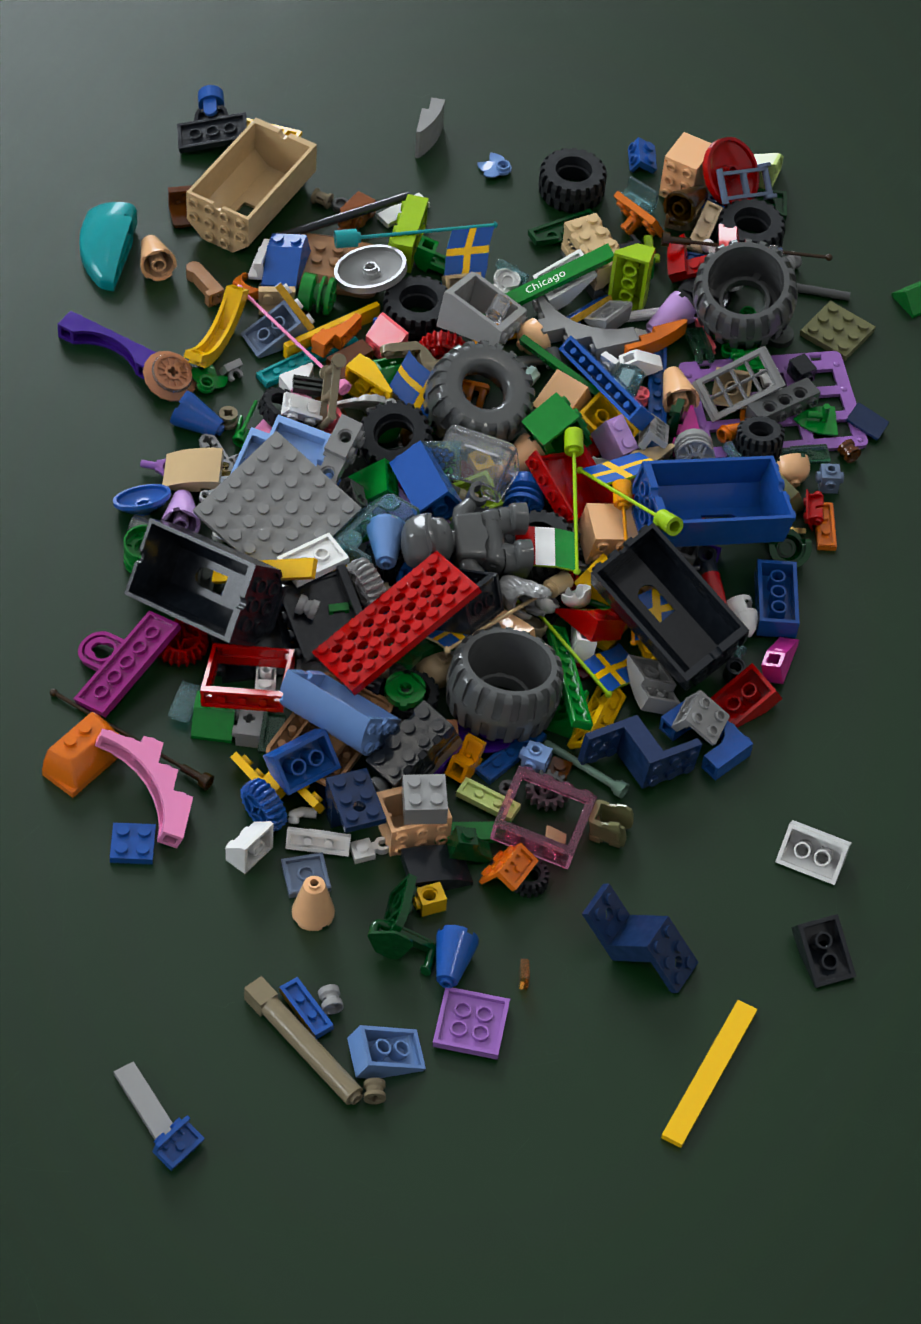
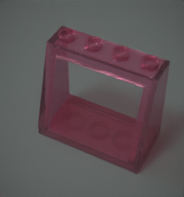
[490,766,597,870]

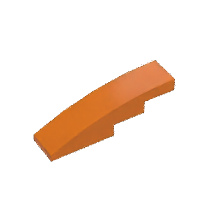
[624,319,688,354]

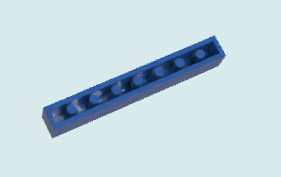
[559,335,655,431]

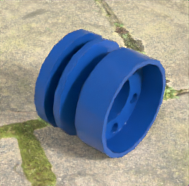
[503,471,546,513]

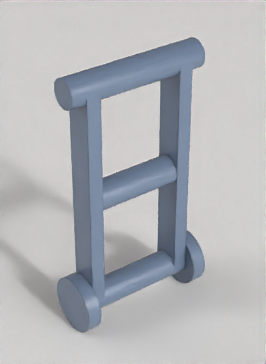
[716,162,777,205]

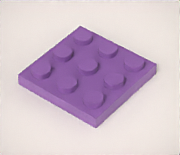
[432,987,510,1060]

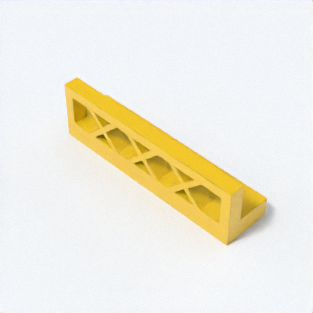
[567,686,626,749]

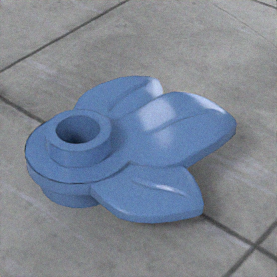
[477,152,512,178]

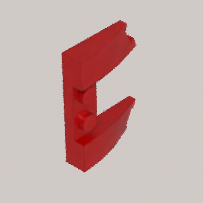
[667,224,739,283]

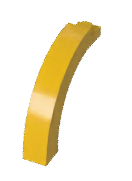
[184,284,249,368]

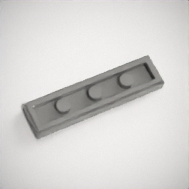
[114,1061,173,1140]

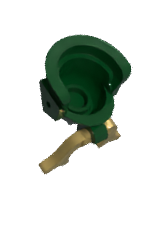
[768,527,812,567]

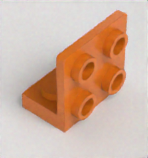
[478,843,539,892]

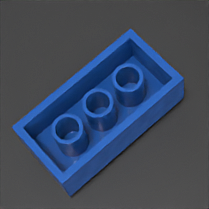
[754,559,800,638]

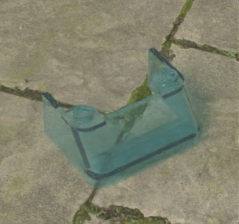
[334,494,420,564]

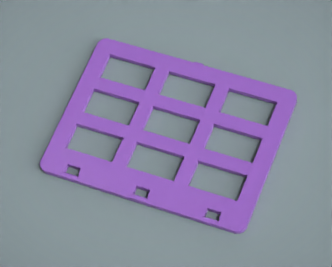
[679,351,868,458]

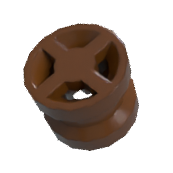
[837,439,862,463]

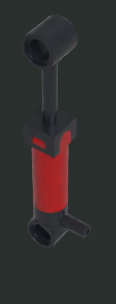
[692,546,746,683]

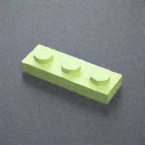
[456,777,521,822]

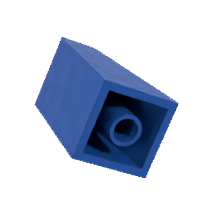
[389,440,462,520]

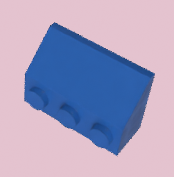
[263,728,342,795]

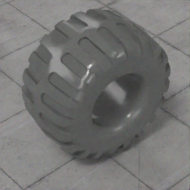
[693,239,798,349]
[423,340,535,453]
[446,627,564,743]

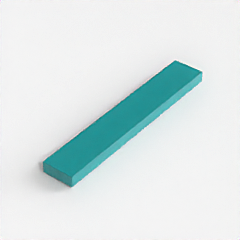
[256,336,359,389]

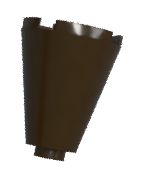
[663,185,708,226]

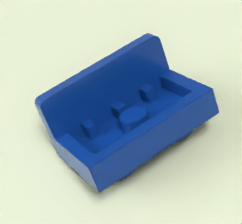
[628,137,657,174]
[152,1115,205,1171]

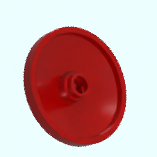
[703,137,760,206]

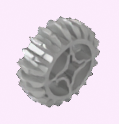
[346,557,386,608]

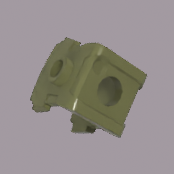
[588,799,634,848]

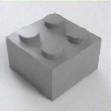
[402,774,448,825]

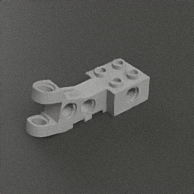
[316,414,365,485]

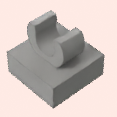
[219,358,243,382]

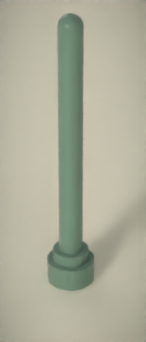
[543,740,630,798]

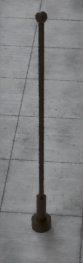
[661,232,833,261]
[50,689,214,790]

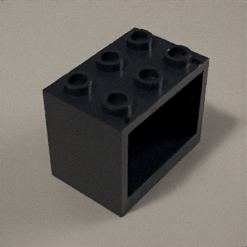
[425,569,504,635]

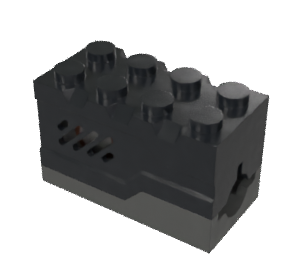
[366,700,463,788]

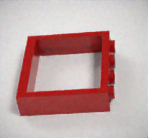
[200,643,295,713]

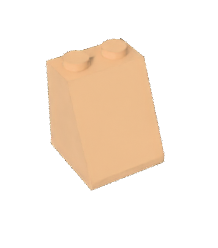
[533,369,592,411]

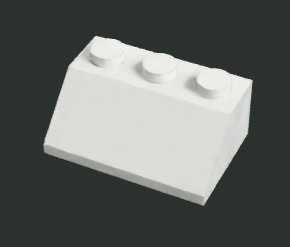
[775,820,852,885]

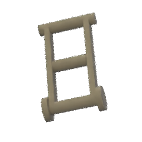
[316,353,347,431]

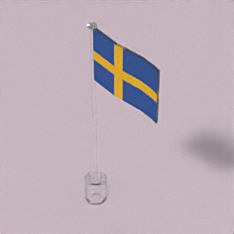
[389,294,512,434]

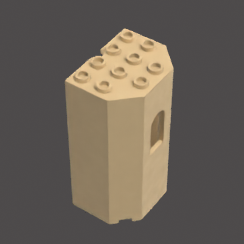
[186,118,317,253]

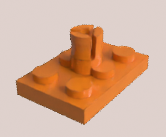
[614,191,664,238]

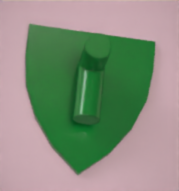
[793,404,838,436]

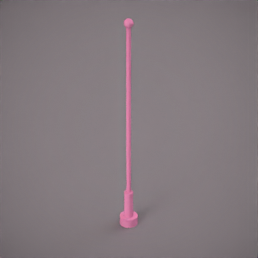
[237,285,351,395]

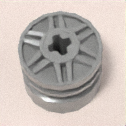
[674,428,715,460]

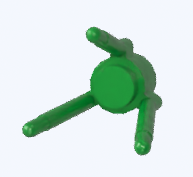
[232,400,258,448]

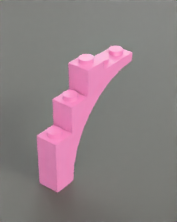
[95,729,193,849]

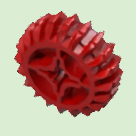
[419,329,465,359]
[158,618,209,667]

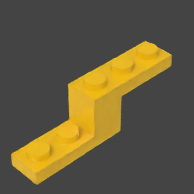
[230,752,326,814]

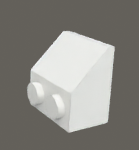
[225,821,274,874]

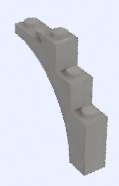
[532,295,639,361]

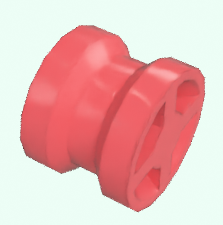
[631,386,650,408]

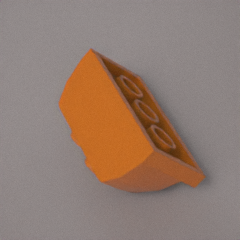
[42,712,119,798]

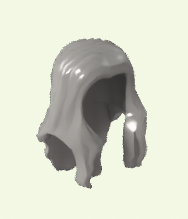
[499,575,552,620]

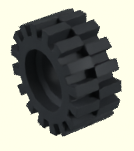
[514,859,549,898]

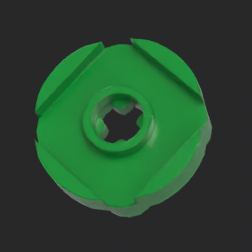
[384,671,426,711]

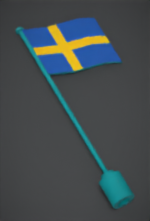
[334,221,498,285]

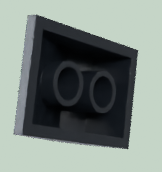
[791,914,856,988]

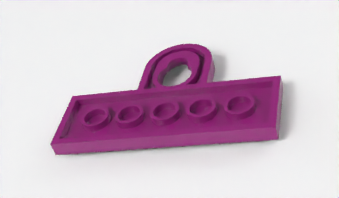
[73,610,181,718]

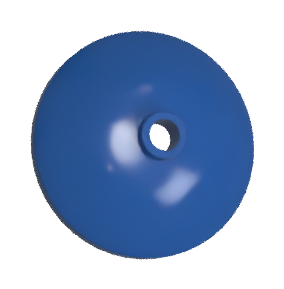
[113,484,171,516]

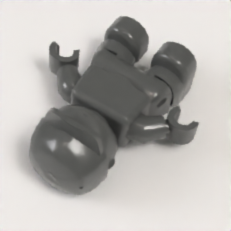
[401,481,534,578]

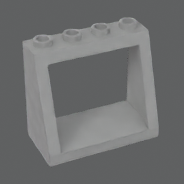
[436,271,528,346]

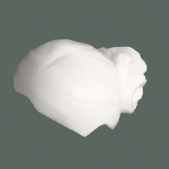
[493,268,521,293]

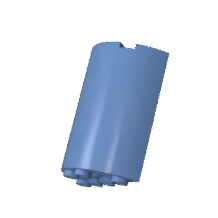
[279,669,401,756]

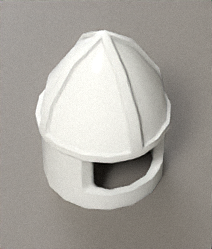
[727,594,758,637]

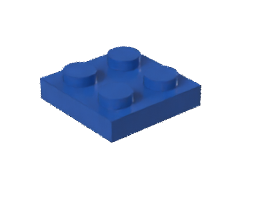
[110,822,156,864]

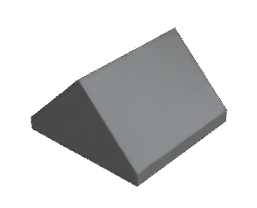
[584,300,633,329]

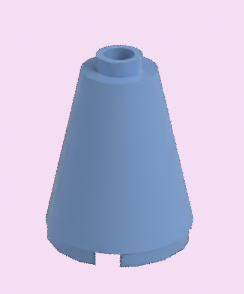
[366,514,405,570]

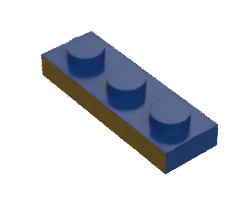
[566,294,613,324]
[279,977,334,1039]

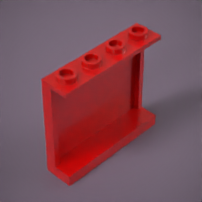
[525,445,614,524]

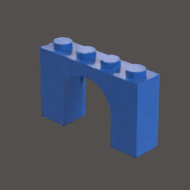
[659,700,753,781]

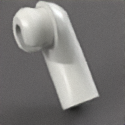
[288,807,317,824]

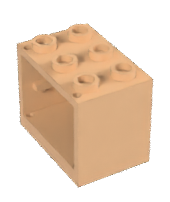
[659,132,712,198]
[578,503,638,565]
[376,786,452,857]

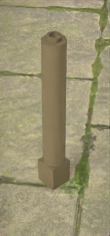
[244,976,363,1105]

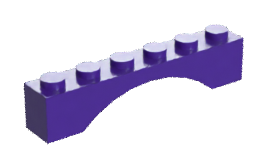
[58,311,156,379]

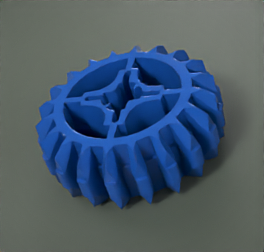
[240,778,287,832]

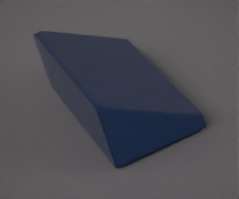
[846,402,889,441]

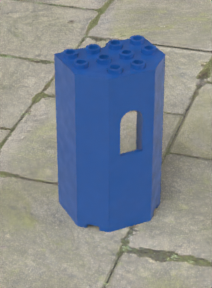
[632,456,796,547]

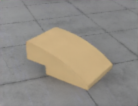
[162,448,224,492]

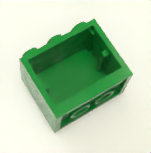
[521,392,592,455]

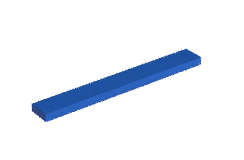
[648,347,667,448]

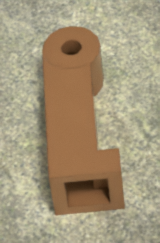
[186,261,224,308]

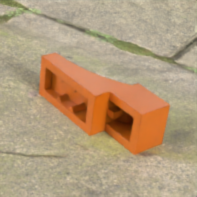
[311,313,362,358]

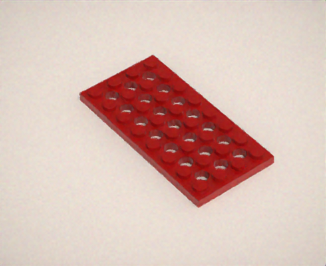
[312,550,482,696]

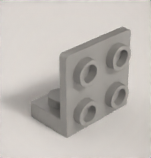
[671,690,730,745]

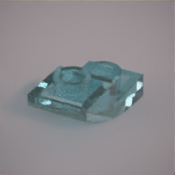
[168,681,201,723]

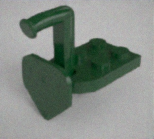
[367,874,436,976]

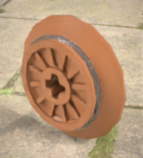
[143,351,196,402]

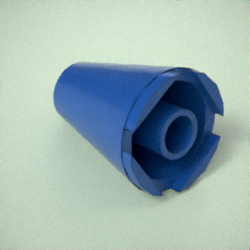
[170,391,225,437]
[436,925,479,988]

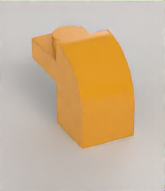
[445,733,487,784]

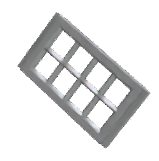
[692,346,786,423]

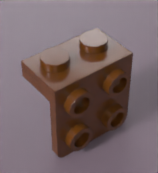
[168,185,192,228]

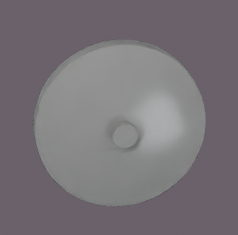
[334,245,407,294]

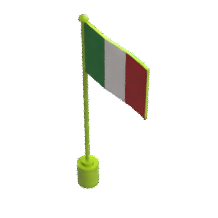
[516,427,584,575]

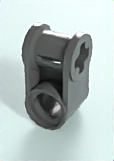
[338,477,368,508]

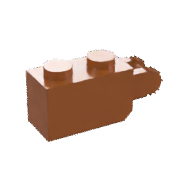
[337,191,376,230]

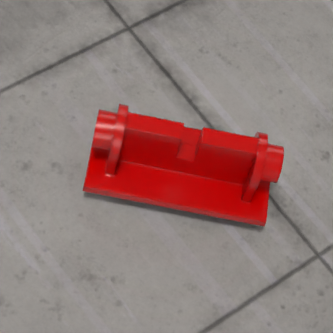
[803,489,824,531]

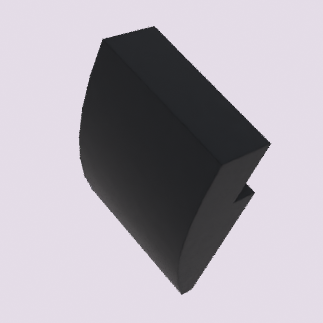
[400,845,473,891]

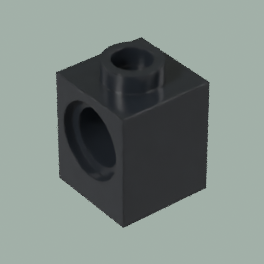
[787,353,817,383]

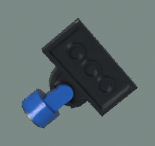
[177,85,248,154]

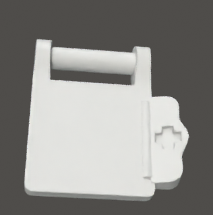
[337,394,397,414]

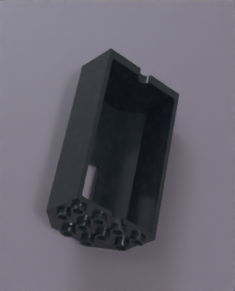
[124,518,287,647]
[591,523,749,691]

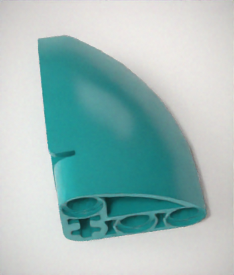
[79,202,137,291]

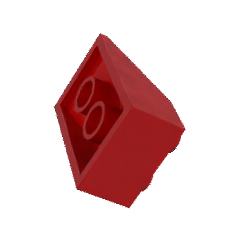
[555,607,626,642]
[711,663,782,728]

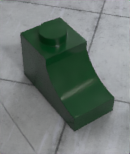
[447,826,492,863]

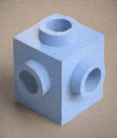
[519,740,553,774]

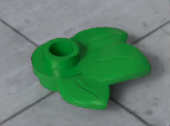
[191,365,228,394]

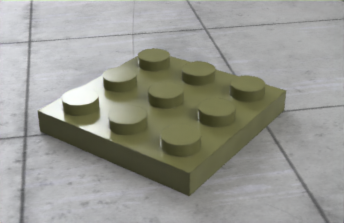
[799,301,876,361]

